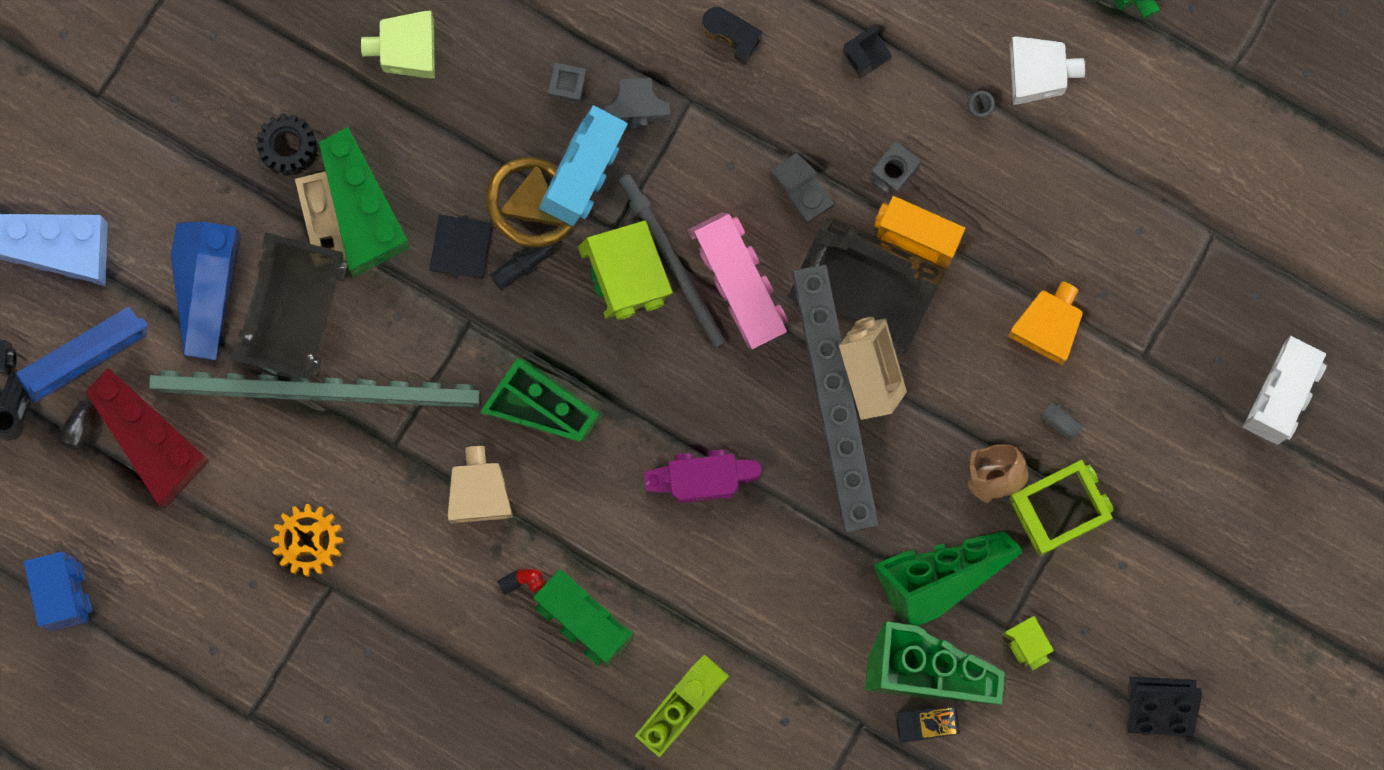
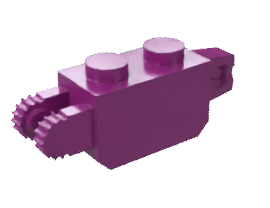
[645,450,762,503]

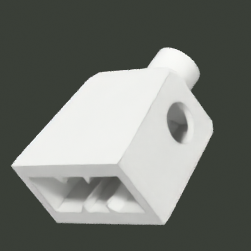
[1010,37,1085,105]

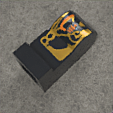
[702,7,763,65]
[895,707,960,744]

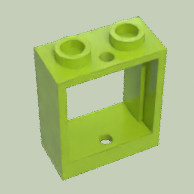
[1009,460,1114,557]

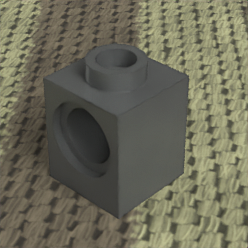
[870,141,921,197]

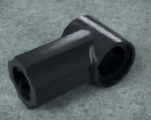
[0,372,32,441]

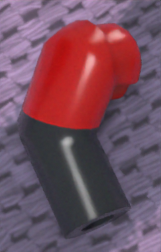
[497,569,546,595]

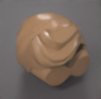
[968,444,1029,503]

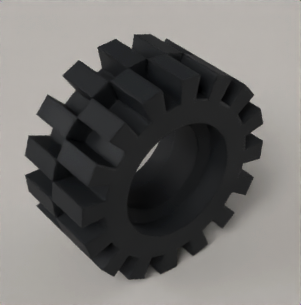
[256,113,318,176]

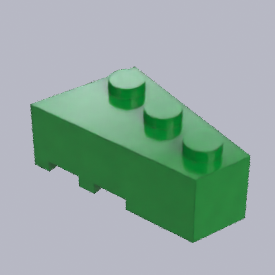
[533,569,634,667]

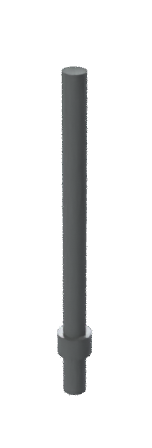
[619,174,726,348]

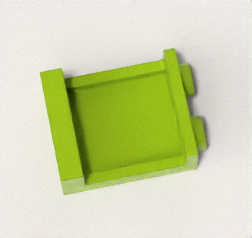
[578,220,673,321]

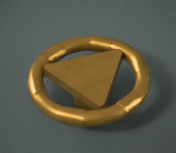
[485,157,573,247]

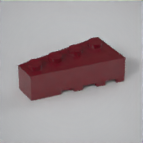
[86,368,209,509]

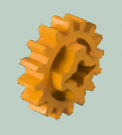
[271,504,344,577]

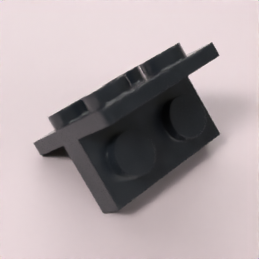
[1127,677,1202,736]

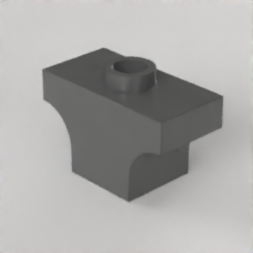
[604,78,671,129]

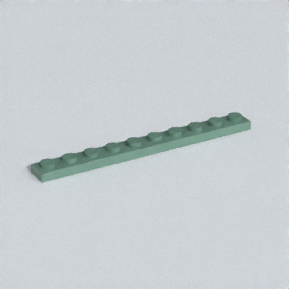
[149,370,481,408]

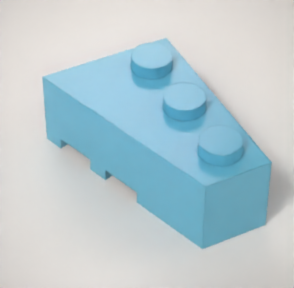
[539,105,628,226]

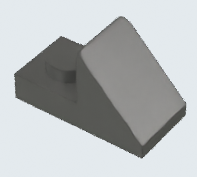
[770,153,834,224]

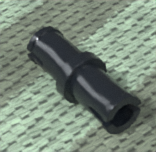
[490,245,555,291]

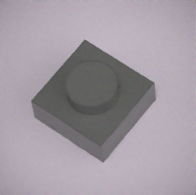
[548,63,587,103]

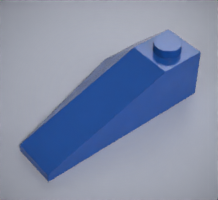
[171,222,241,361]

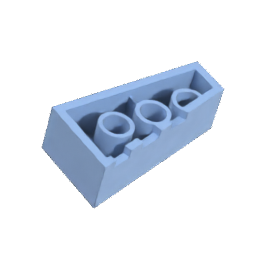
[0,214,108,286]

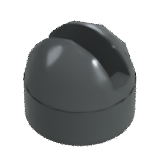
[967,90,995,117]

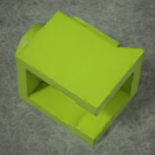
[1002,616,1054,671]

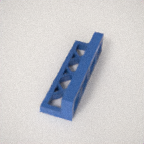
[16,307,148,404]

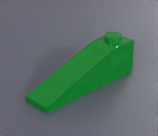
[874,531,1022,626]
[865,621,1005,705]

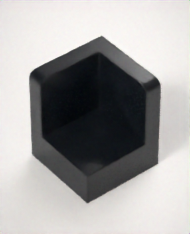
[843,24,892,79]

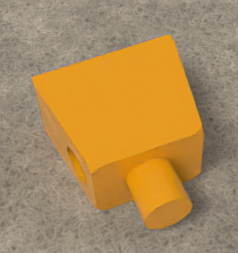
[1008,281,1083,366]

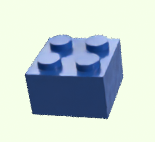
[24,551,92,631]

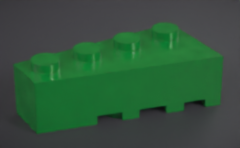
[319,127,411,278]

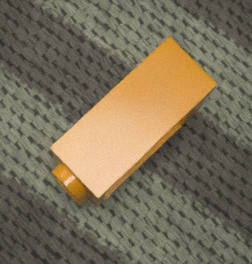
[874,196,965,269]

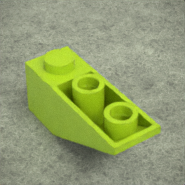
[635,654,729,758]

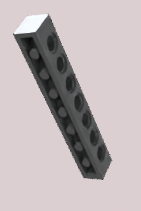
[791,265,879,532]

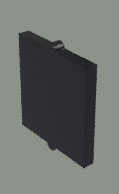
[429,214,492,279]

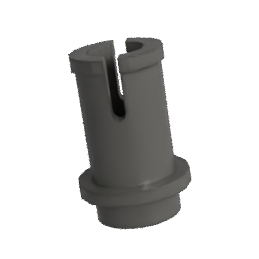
[1040,402,1083,442]

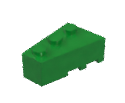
[480,358,603,442]

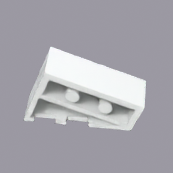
[1243,336,1327,445]

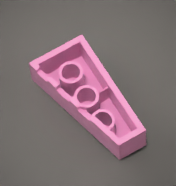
[687,213,788,349]

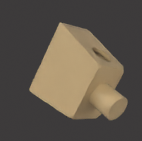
[448,446,513,524]

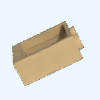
[839,317,907,420]

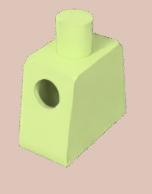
[361,11,435,79]

